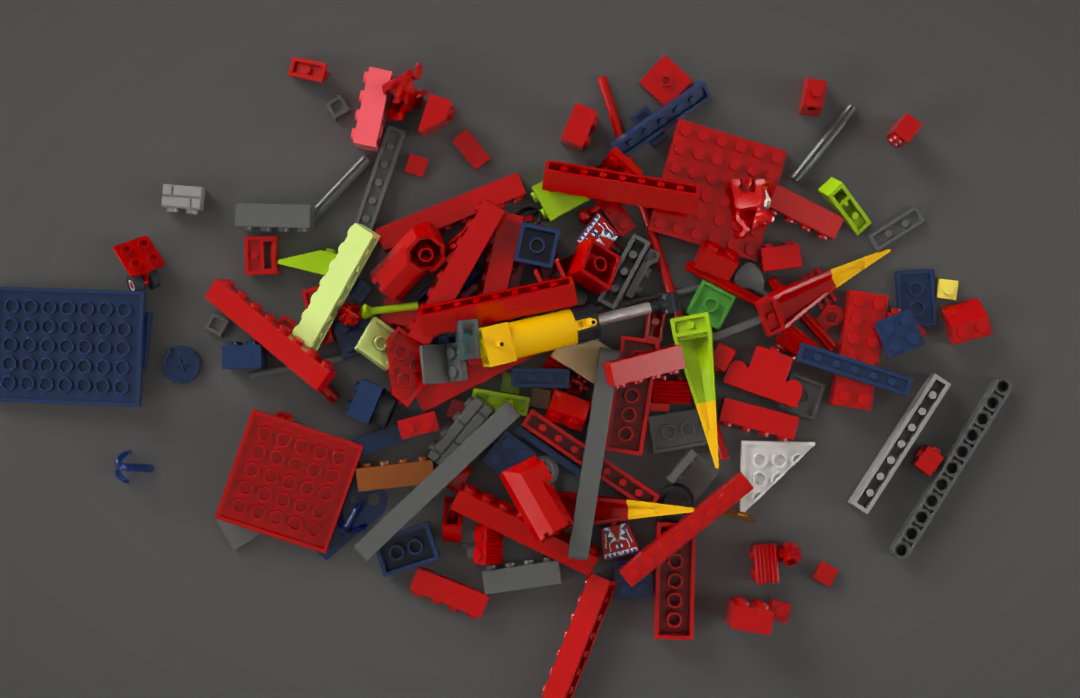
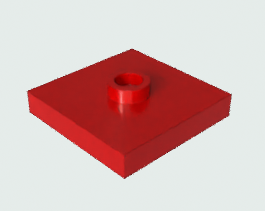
[639,55,693,106]

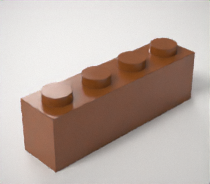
[356,456,435,492]

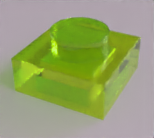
[500,372,520,394]

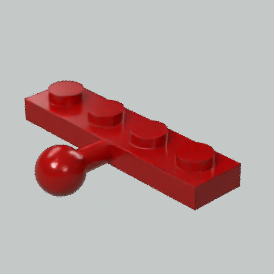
[577,164,637,238]

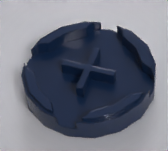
[162,345,202,384]

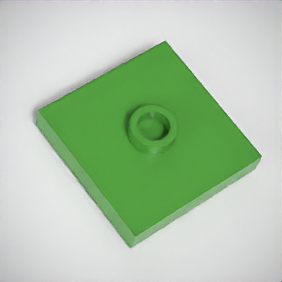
[685,279,737,331]

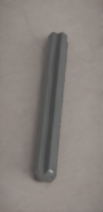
[791,104,856,183]
[315,155,371,221]

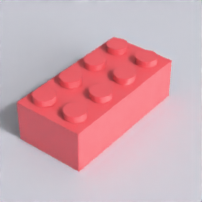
[351,67,395,152]

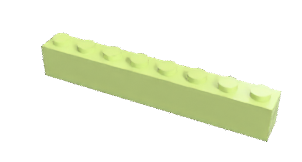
[292,223,381,351]

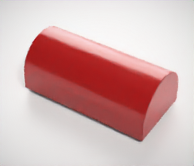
[642,301,666,342]

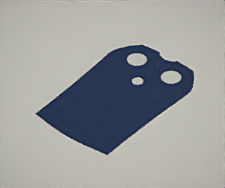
[316,466,388,560]

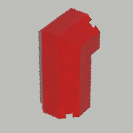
[370,220,446,301]
[499,455,574,544]

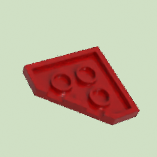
[385,326,426,408]

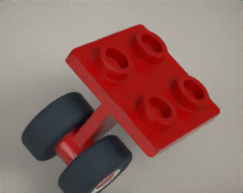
[113,235,165,291]

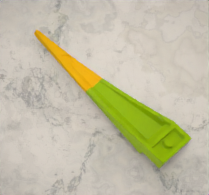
[670,312,719,469]

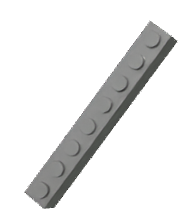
[848,373,951,514]

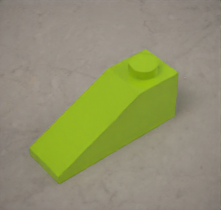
[818,177,872,235]
[278,248,337,275]

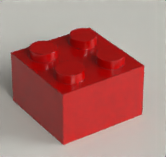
[561,102,599,152]
[567,238,621,295]

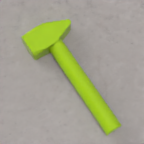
[361,302,419,319]

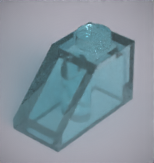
[456,319,480,360]

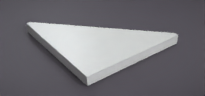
[739,440,815,514]

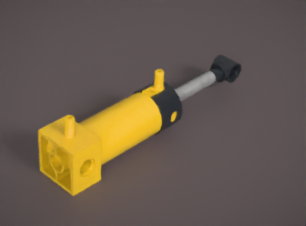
[475,291,681,367]

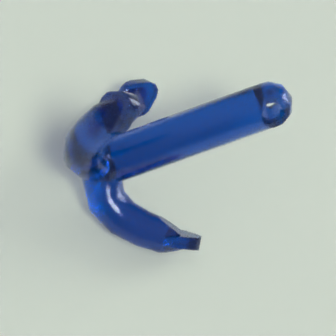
[114,450,154,484]
[337,503,367,536]

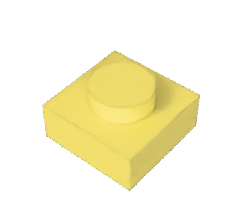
[936,279,959,300]

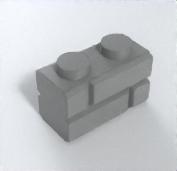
[161,184,205,215]

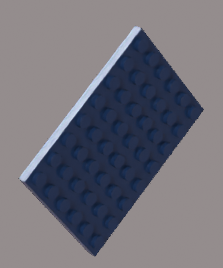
[0,286,146,407]

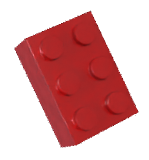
[725,595,774,635]

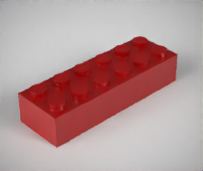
[829,290,889,410]
[605,335,660,456]
[653,520,696,640]

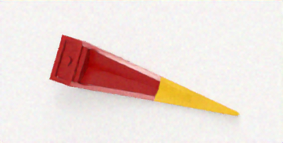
[754,248,891,337]
[557,491,695,530]

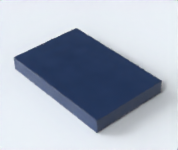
[894,269,937,327]

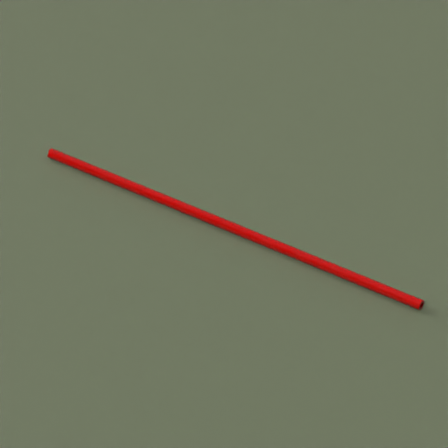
[597,76,729,461]

